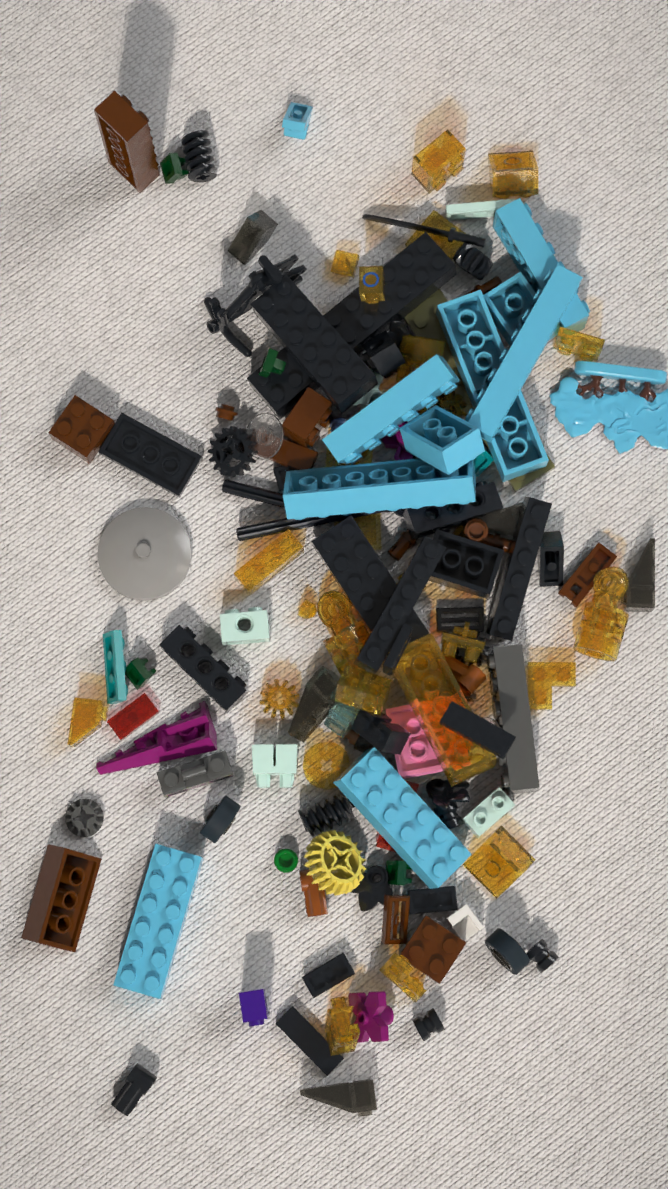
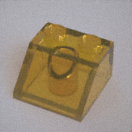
[488,150,538,199]
[463,825,536,899]

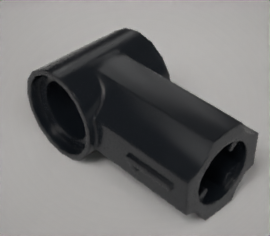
[111,1063,157,1116]

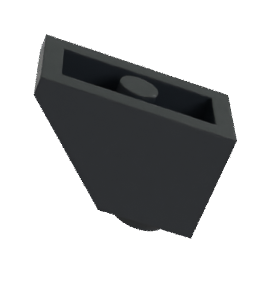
[537,531,564,587]

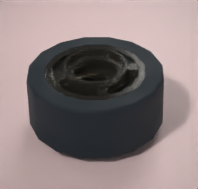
[200,796,241,843]
[485,928,530,975]

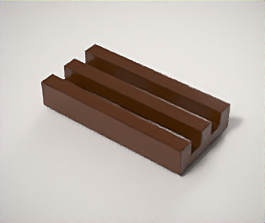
[381,894,410,944]

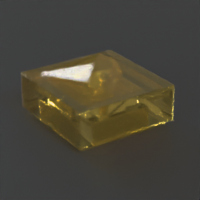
[331,250,360,278]

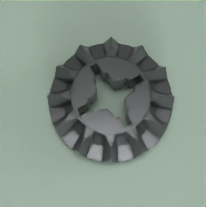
[65,799,104,837]

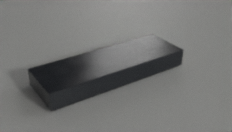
[439,701,516,760]
[275,1006,344,1076]

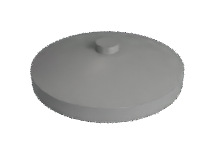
[97,507,192,601]

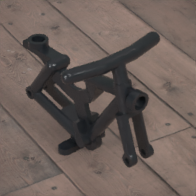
[204,254,307,357]

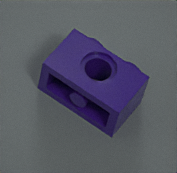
[239,989,269,1027]

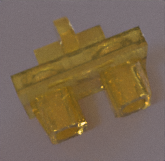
[441,622,485,663]

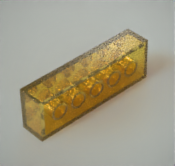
[388,633,497,787]

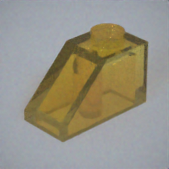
[68,697,108,747]

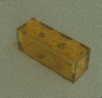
[233,529,304,596]

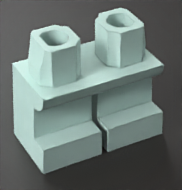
[252,744,298,788]

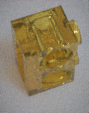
[334,665,392,715]

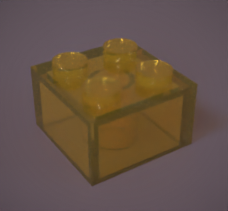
[411,129,466,194]

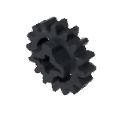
[208,426,258,477]

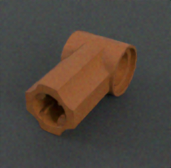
[437,655,486,696]
[299,869,328,917]

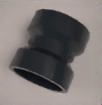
[433,802,464,829]
[526,939,559,973]
[412,1008,445,1041]

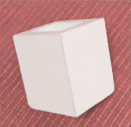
[446,904,484,941]

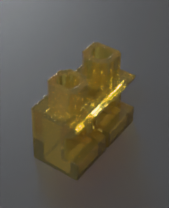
[324,996,360,1056]

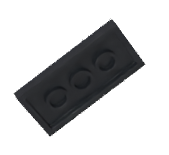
[98,412,203,498]

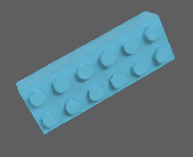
[492,198,590,341]
[322,354,460,465]
[333,747,472,889]
[113,844,204,999]

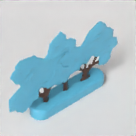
[549,361,668,454]

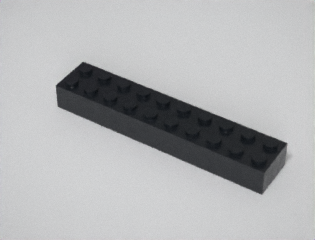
[247,232,457,420]

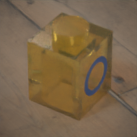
[359,266,385,304]

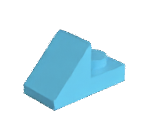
[282,102,313,140]

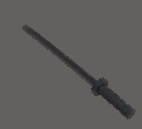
[362,214,486,248]

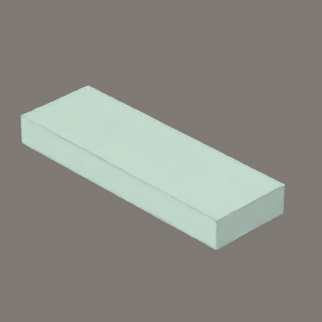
[445,199,515,221]

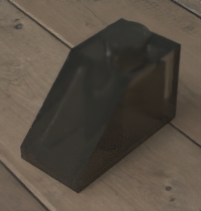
[228,210,278,265]

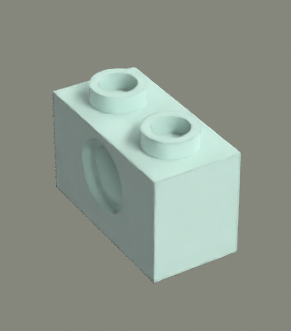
[220,607,270,646]
[462,787,515,839]

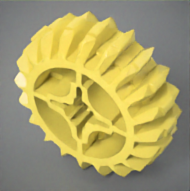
[303,830,366,896]

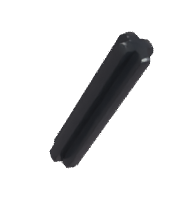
[222,479,285,508]

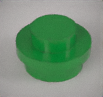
[274,849,298,873]

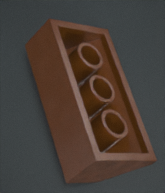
[21,844,102,952]

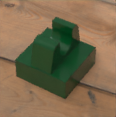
[160,153,189,184]
[258,348,286,378]
[125,658,156,690]
[386,860,412,886]

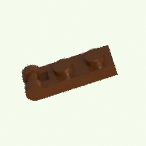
[558,542,617,608]

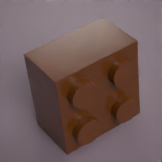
[282,387,333,448]
[48,395,115,464]
[398,916,466,984]

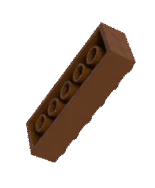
[94,90,159,193]

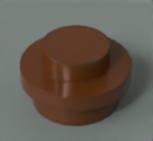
[215,404,238,421]
[464,518,488,542]

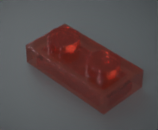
[107,693,159,741]

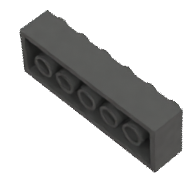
[487,644,540,795]

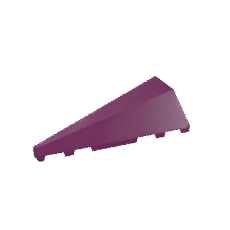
[96,701,217,775]

